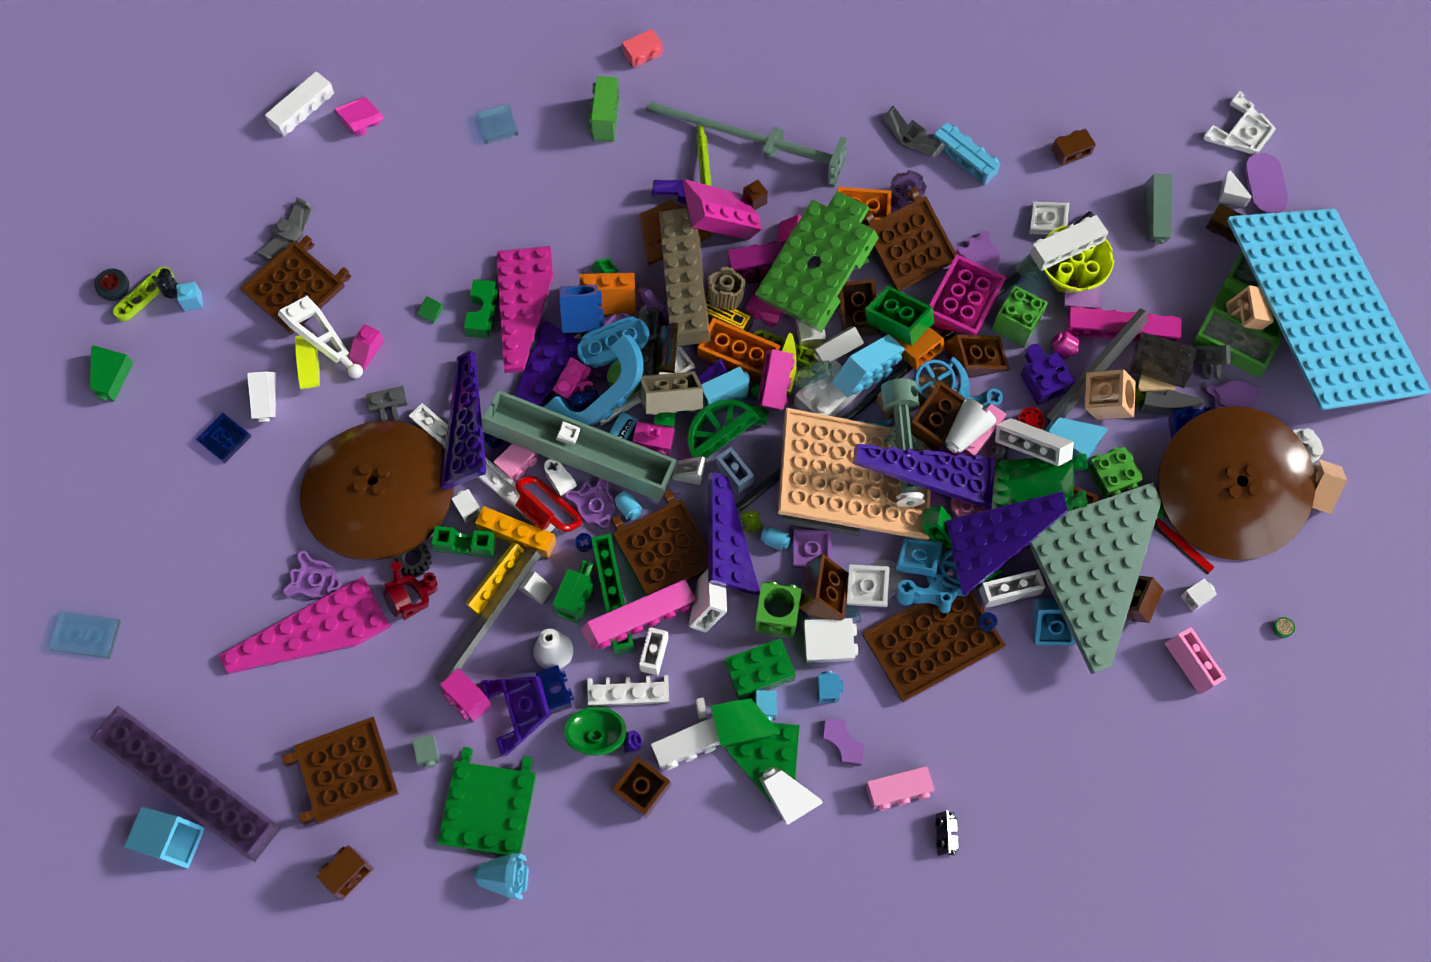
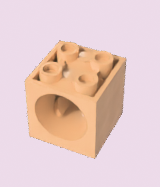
[1085,369,1136,420]

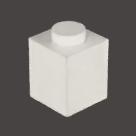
[451,489,481,524]
[1181,578,1217,612]

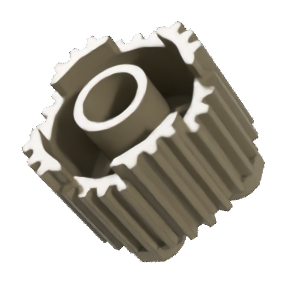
[706,266,745,310]

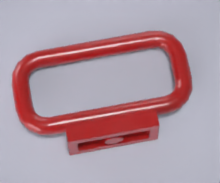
[515,476,583,532]

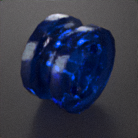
[485,433,503,448]
[575,533,593,552]
[978,612,998,632]

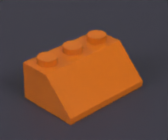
[837,187,892,226]
[580,273,636,316]

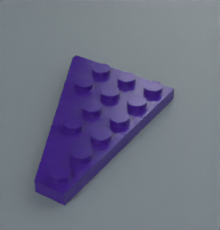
[946,491,1068,595]

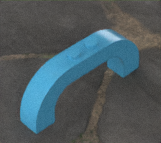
[543,335,643,426]

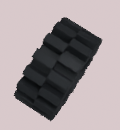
[394,543,432,577]

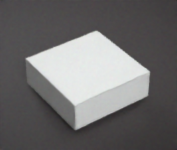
[556,421,581,446]
[696,698,708,722]

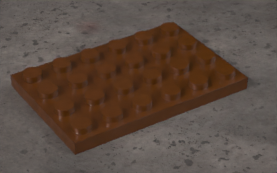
[862,590,1006,703]

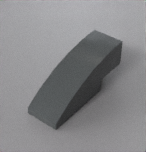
[1139,389,1204,415]

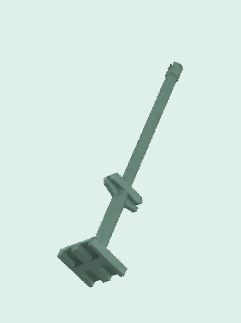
[648,101,848,187]

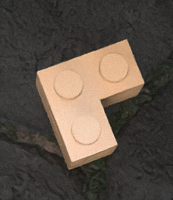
[1226,285,1274,330]
[1312,459,1347,514]

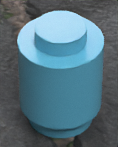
[614,491,642,520]
[760,526,791,551]

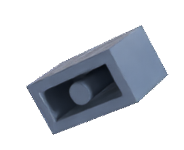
[715,447,754,494]

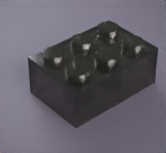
[1129,332,1196,388]

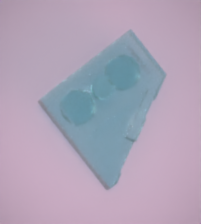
[795,360,832,390]

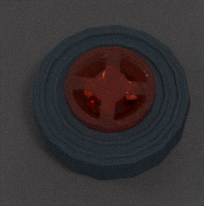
[94,268,130,301]

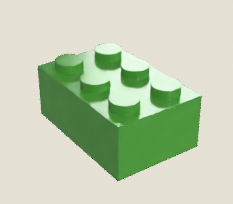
[589,76,620,142]

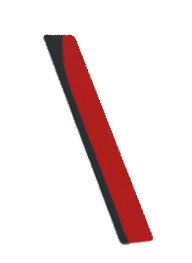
[1154,519,1214,574]

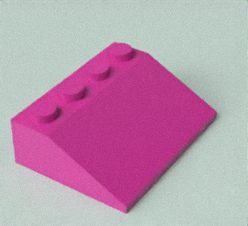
[682,179,762,240]
[929,255,1007,336]

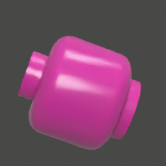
[1051,331,1079,359]

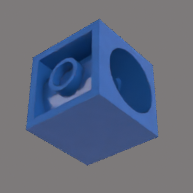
[559,284,604,333]

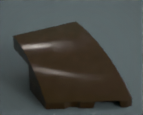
[652,322,678,375]

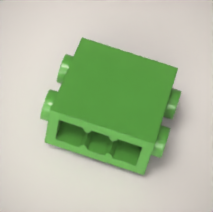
[1088,447,1143,499]

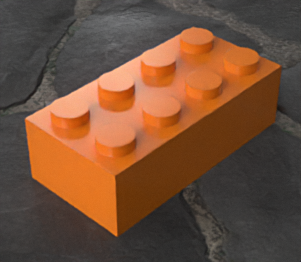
[697,318,781,383]

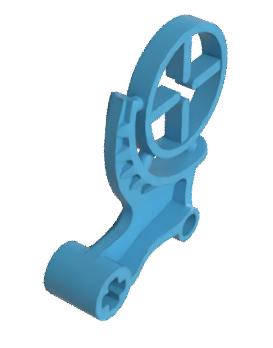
[914,357,1003,407]
[897,550,969,613]

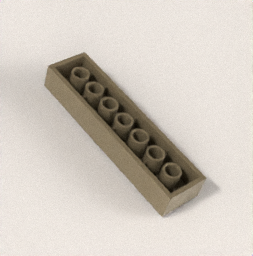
[659,207,711,347]

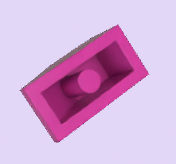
[349,324,384,370]

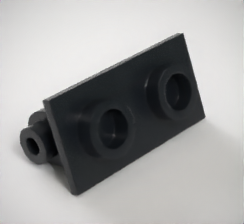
[152,268,178,299]
[935,810,959,856]

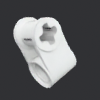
[544,458,577,497]

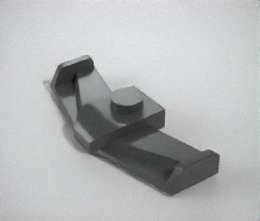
[882,106,946,157]
[256,197,313,261]

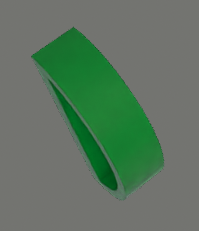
[688,399,760,460]

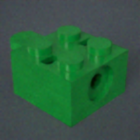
[552,559,595,624]

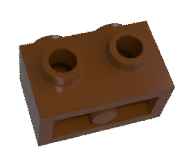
[1051,128,1096,166]
[1127,576,1164,623]

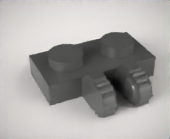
[1192,345,1231,379]
[366,386,408,421]

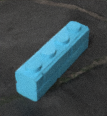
[933,123,1001,185]

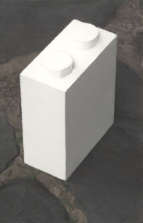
[803,618,858,663]

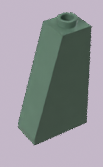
[1144,173,1172,244]

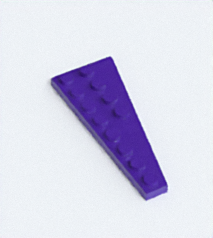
[440,351,486,490]
[853,444,995,510]

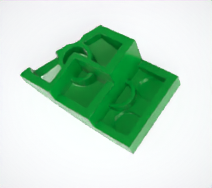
[710,699,780,747]

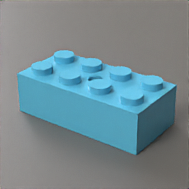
[831,334,905,398]

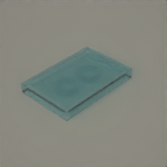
[49,611,121,659]

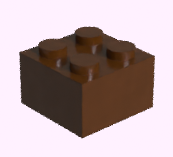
[612,756,671,819]
[317,845,374,900]

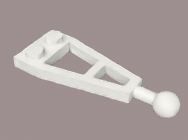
[278,296,363,379]

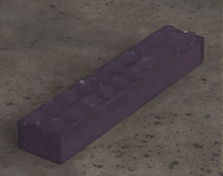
[89,705,282,862]

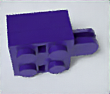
[1020,344,1075,405]

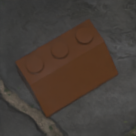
[799,553,849,621]

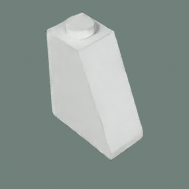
[814,326,864,365]
[247,371,276,422]
[689,569,727,633]
[759,767,823,825]

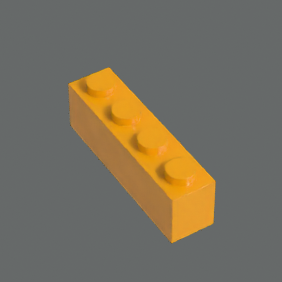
[475,506,556,559]

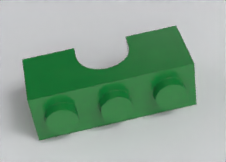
[464,279,499,338]
[432,526,496,558]

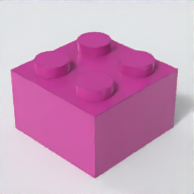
[440,668,492,723]

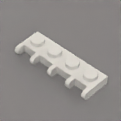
[588,675,669,707]

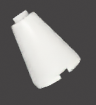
[946,399,997,453]
[533,629,573,671]

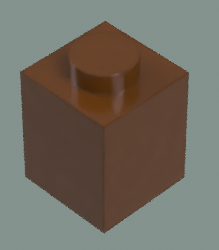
[743,179,768,210]

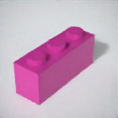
[756,349,795,411]

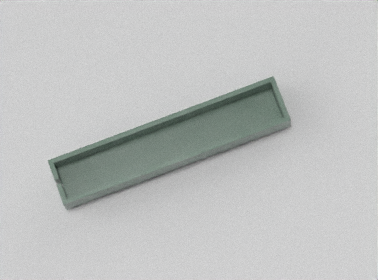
[482,390,676,501]

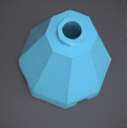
[474,853,529,900]

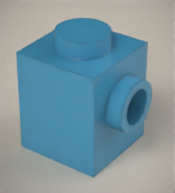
[817,671,843,703]

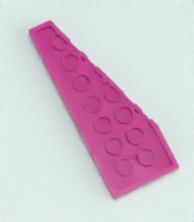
[497,246,554,373]
[219,576,391,674]

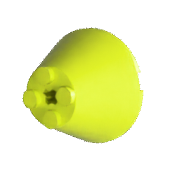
[1044,225,1114,293]

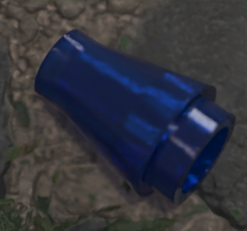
[570,389,599,410]

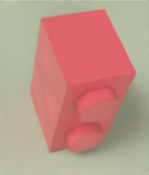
[622,29,662,67]

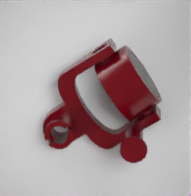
[384,561,438,621]

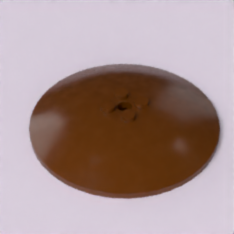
[1158,406,1315,560]
[300,421,454,561]

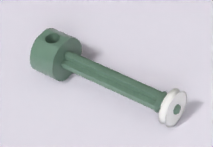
[881,378,925,507]

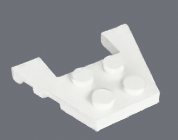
[1203,91,1276,155]

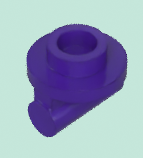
[623,730,642,754]

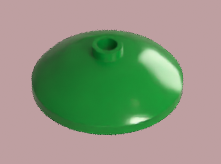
[564,707,626,756]

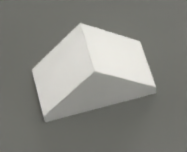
[1218,170,1251,208]
[672,457,705,485]
[517,571,554,605]

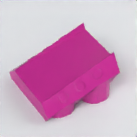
[334,97,384,136]
[745,286,784,327]

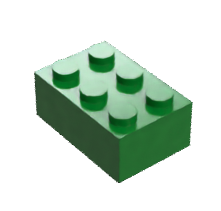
[865,285,934,346]
[724,638,796,700]

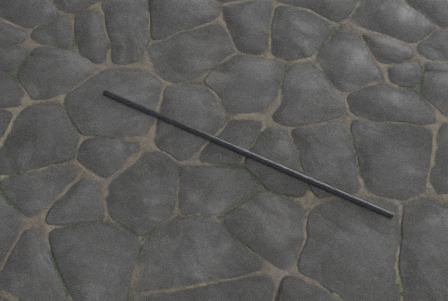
[736,211,1094,514]

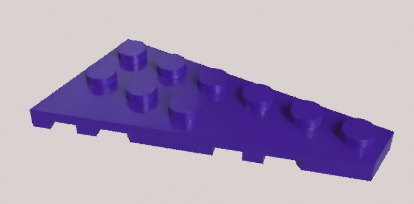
[515,320,581,407]
[708,472,760,595]

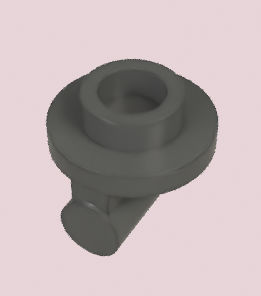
[990,443,1008,461]

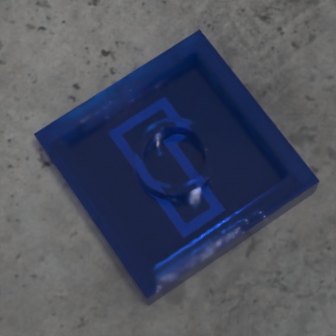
[196,413,252,464]

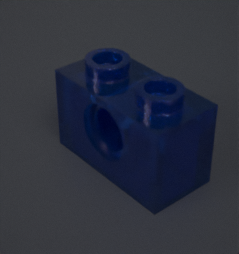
[535,665,574,715]

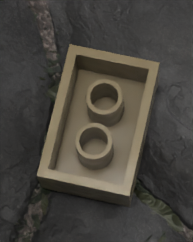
[639,372,703,415]

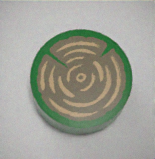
[1273,617,1295,638]

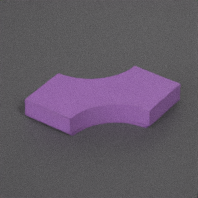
[636,287,669,326]
[823,718,864,765]

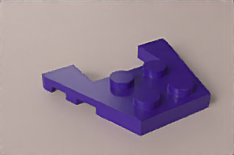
[481,676,551,756]

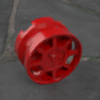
[1017,407,1045,429]

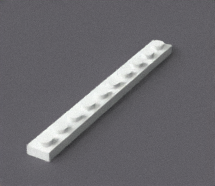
[409,403,555,532]

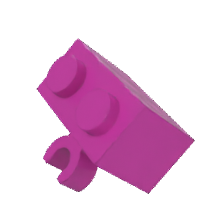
[553,358,595,402]
[632,421,675,456]

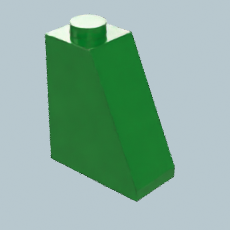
[90,345,133,402]

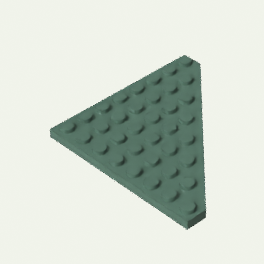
[1029,483,1161,675]

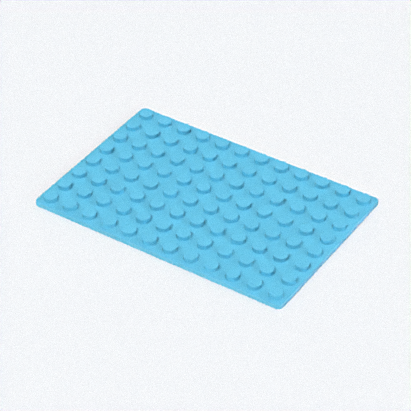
[1227,209,1431,410]

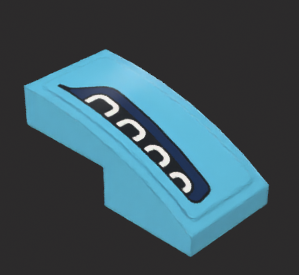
[610,412,639,441]

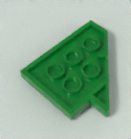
[724,723,800,803]

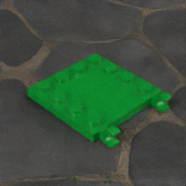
[992,454,1088,511]
[437,747,537,855]

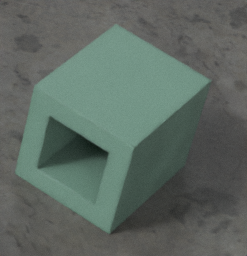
[413,734,441,768]

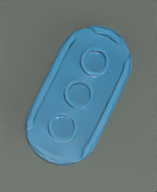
[577,316,649,368]

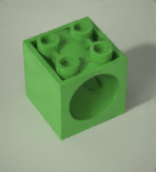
[992,285,1048,347]
[755,581,801,638]

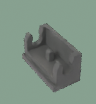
[635,305,660,349]

